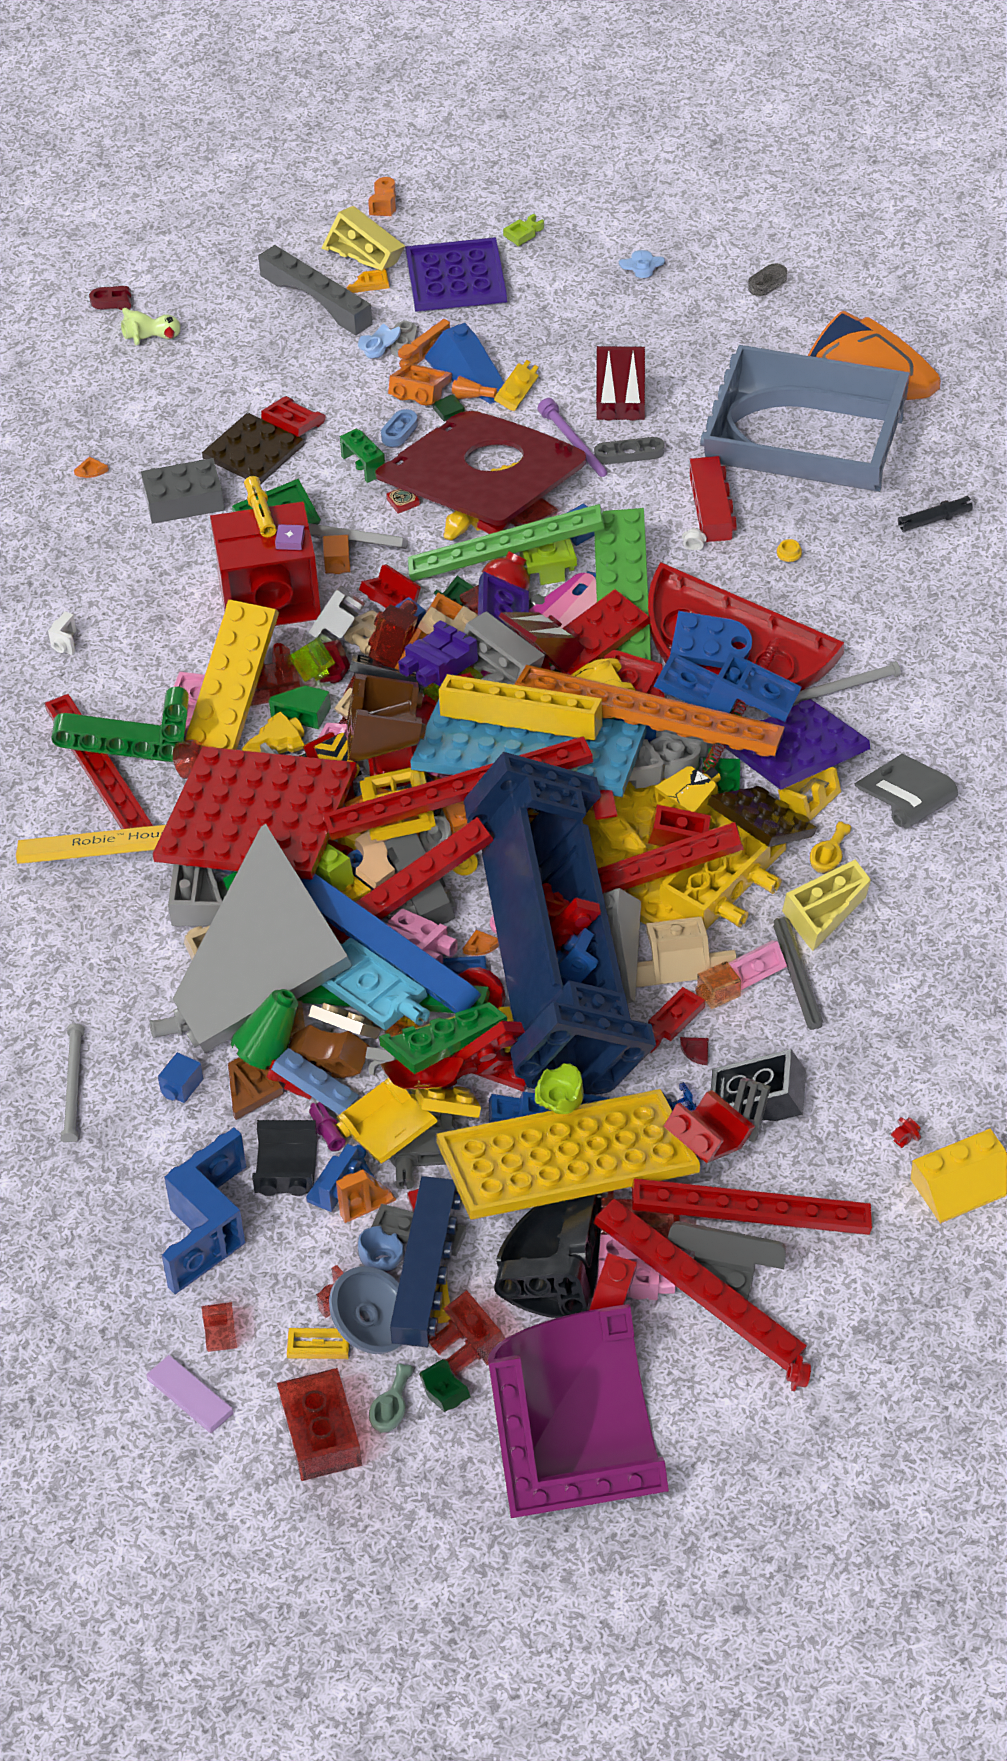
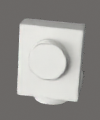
[48,611,76,655]

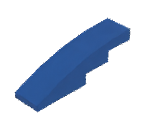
[488,1091,610,1123]

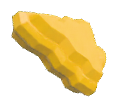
[242,712,304,754]

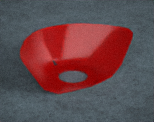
[381,1057,464,1089]

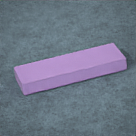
[146,1355,233,1434]

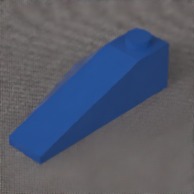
[425,323,505,404]

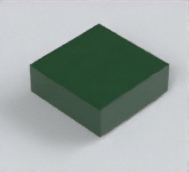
[432,394,465,422]

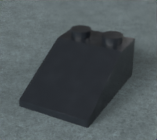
[710,1049,806,1121]

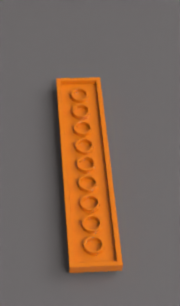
[515,665,785,756]

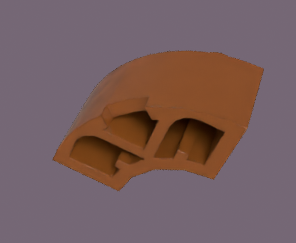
[288,1024,370,1078]

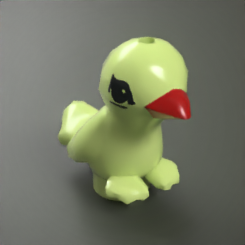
[121,308,181,345]

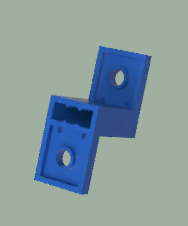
[161,1127,247,1295]

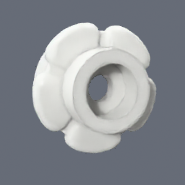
[682,528,706,550]

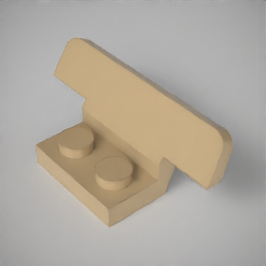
[636,917,736,987]

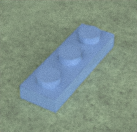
[271,1048,360,1115]

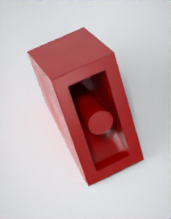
[648,804,711,846]

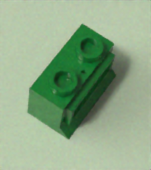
[339,428,385,483]

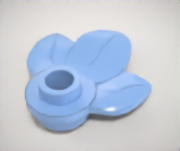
[619,250,665,278]
[358,324,401,358]

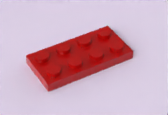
[548,589,650,675]

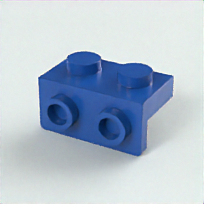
[556,928,598,986]
[306,1144,361,1212]

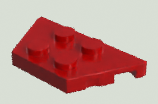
[603,650,665,698]

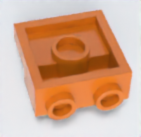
[388,363,452,405]

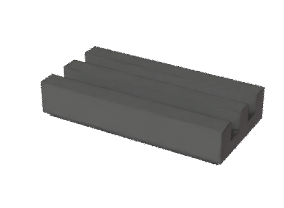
[733,1077,771,1142]

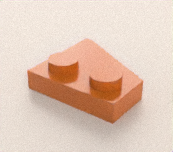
[336,1170,396,1223]

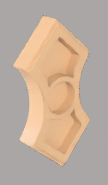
[355,830,395,889]

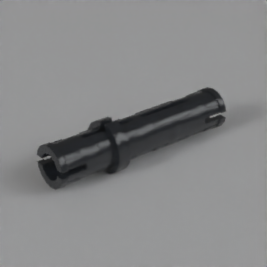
[898,495,973,533]

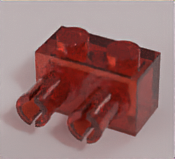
[368,600,418,668]
[250,646,300,706]
[429,1290,506,1376]

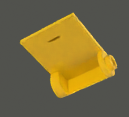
[336,1077,438,1164]

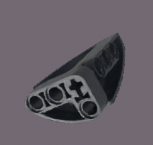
[494,1193,602,1318]

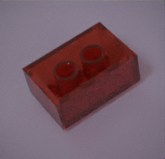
[277,1368,362,1481]

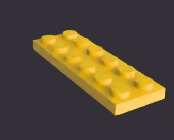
[183,599,279,753]

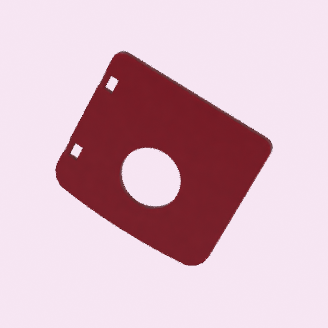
[375,411,586,526]

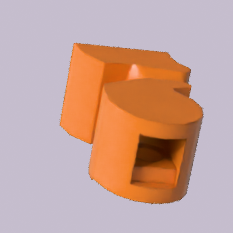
[368,177,396,216]

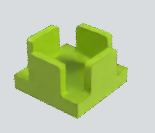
[520,538,577,586]

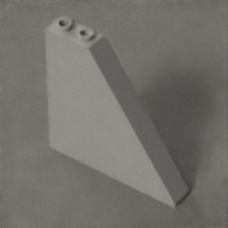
[172,824,352,1053]

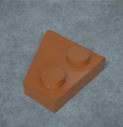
[228,1057,283,1120]

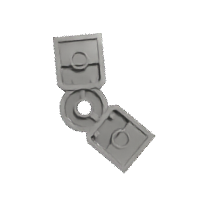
[628,730,713,789]

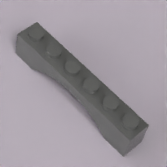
[258,245,373,336]

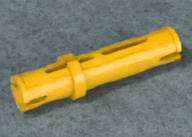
[244,476,277,537]

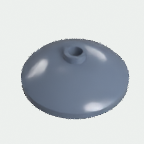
[329,1266,401,1354]

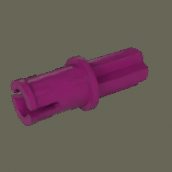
[309,1102,346,1152]

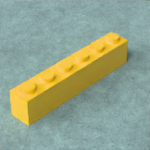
[439,674,602,740]

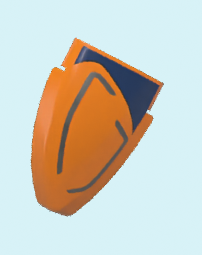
[808,311,941,400]

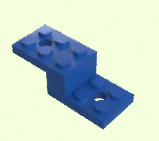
[654,652,802,722]

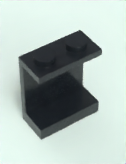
[252,1120,318,1196]

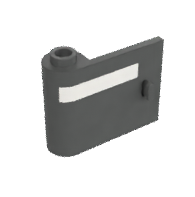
[854,754,958,829]

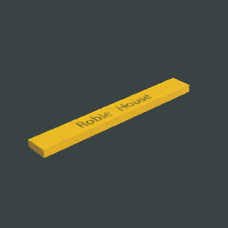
[16,825,165,864]

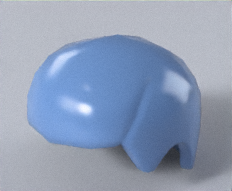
[358,1226,404,1272]

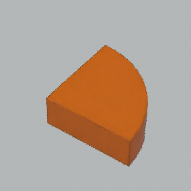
[74,456,109,478]
[463,930,499,956]

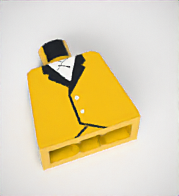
[655,766,721,815]

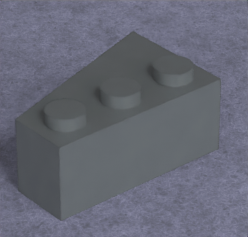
[384,833,456,925]

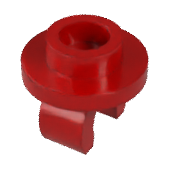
[891,1117,921,1148]

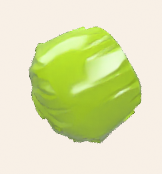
[535,1063,584,1114]

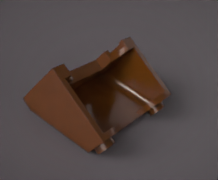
[347,673,426,762]

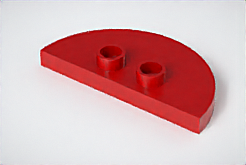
[648,562,844,701]

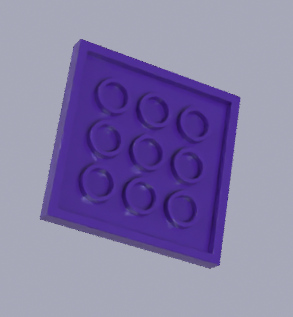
[405,237,507,312]
[723,699,871,790]

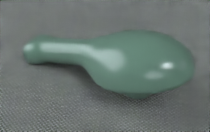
[369,1363,414,1433]

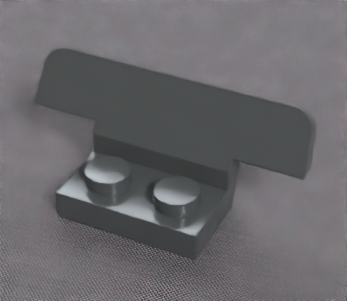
[668,1221,786,1300]

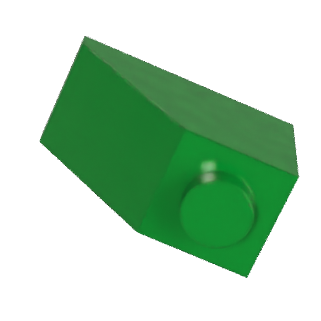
[269,685,331,730]

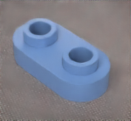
[381,409,418,447]

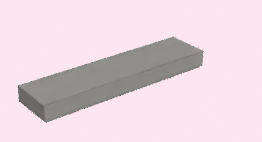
[308,523,408,549]

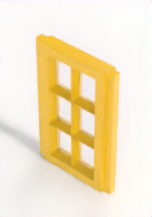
[359,768,436,841]

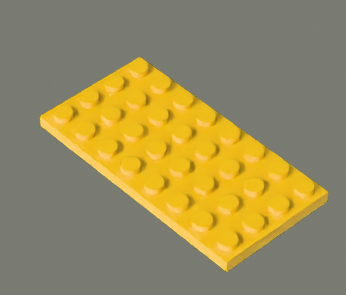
[436,1089,700,1220]

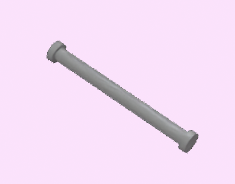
[794,661,901,704]
[60,1023,84,1142]

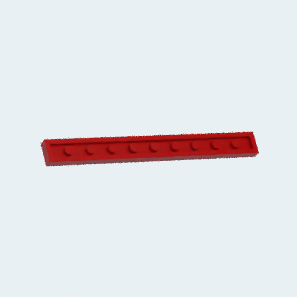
[322,736,593,841]

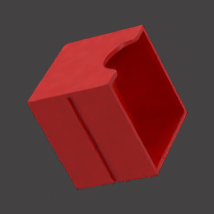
[210,501,321,626]

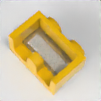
[778,767,841,822]

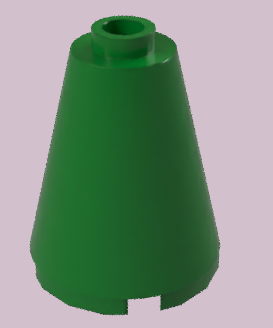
[231,989,298,1070]

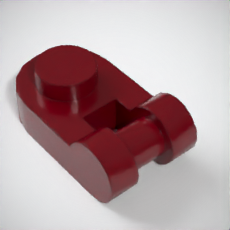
[89,286,131,310]

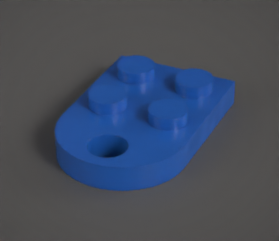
[670,611,752,668]

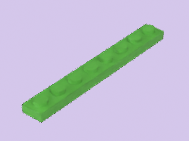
[408,504,605,581]

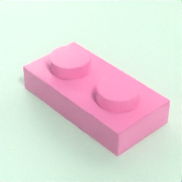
[726,940,787,990]

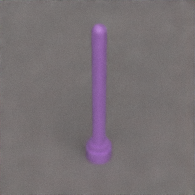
[537,398,607,477]

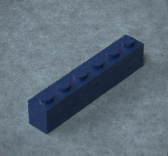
[390,1176,462,1348]

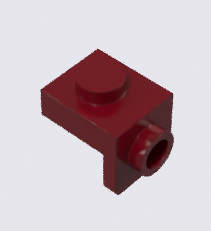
[314,640,350,683]

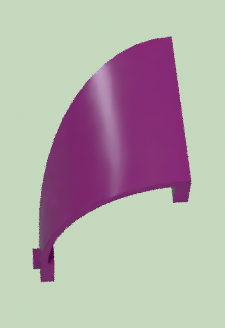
[488,1304,669,1518]

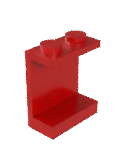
[664,1090,755,1163]

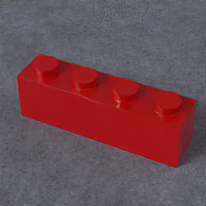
[689,456,737,542]

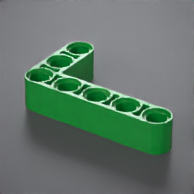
[51,686,189,762]

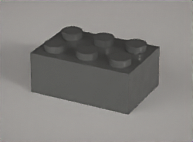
[141,458,225,524]

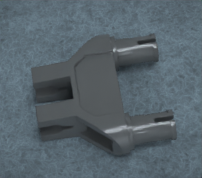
[391,1112,457,1189]

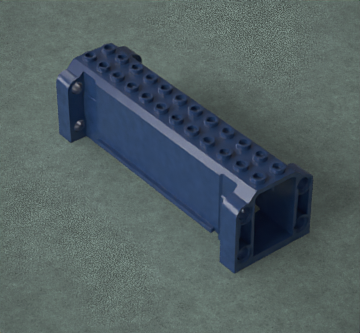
[464,752,656,1095]

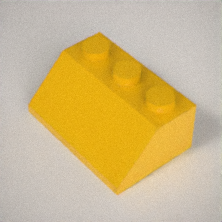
[910,1128,1007,1224]

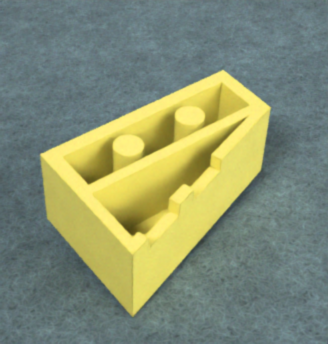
[321,206,405,271]
[782,859,871,951]

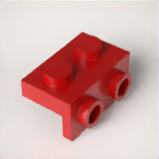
[359,564,421,613]

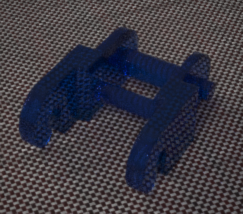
[662,1082,697,1111]

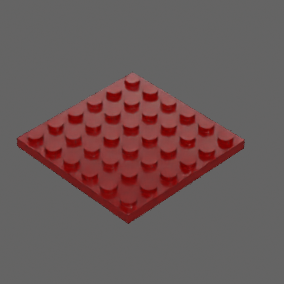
[152,746,357,880]

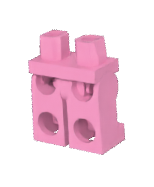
[385,908,458,964]
[597,1234,675,1300]

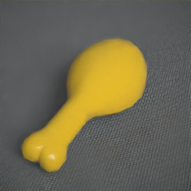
[810,821,852,873]

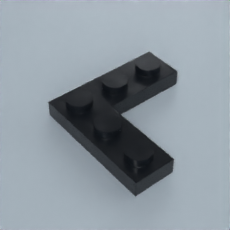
[349,652,426,692]

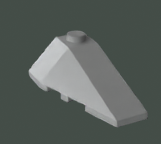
[603,888,641,1004]

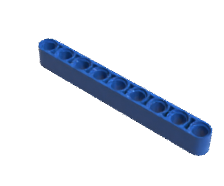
[300,874,481,1013]

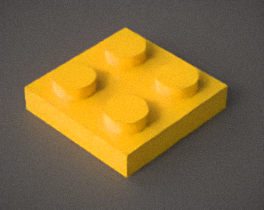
[414,1085,481,1118]

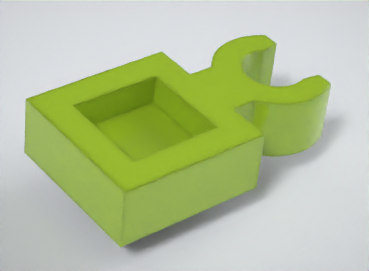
[503,214,544,246]

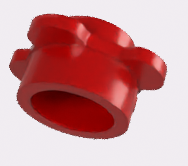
[786,1355,811,1392]

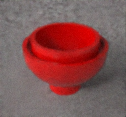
[482,551,530,591]

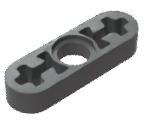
[594,437,664,465]

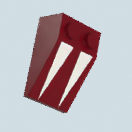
[596,346,645,421]
[498,612,585,672]

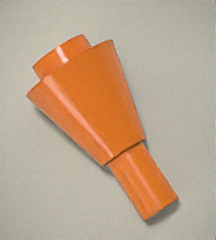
[452,376,497,399]

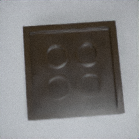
[202,412,304,485]
[707,786,817,847]

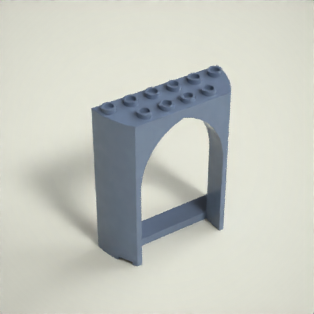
[700,345,910,492]

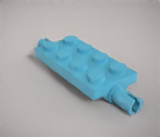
[321,938,430,1031]

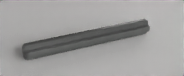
[773,917,823,1030]

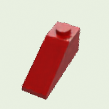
[589,1253,637,1311]

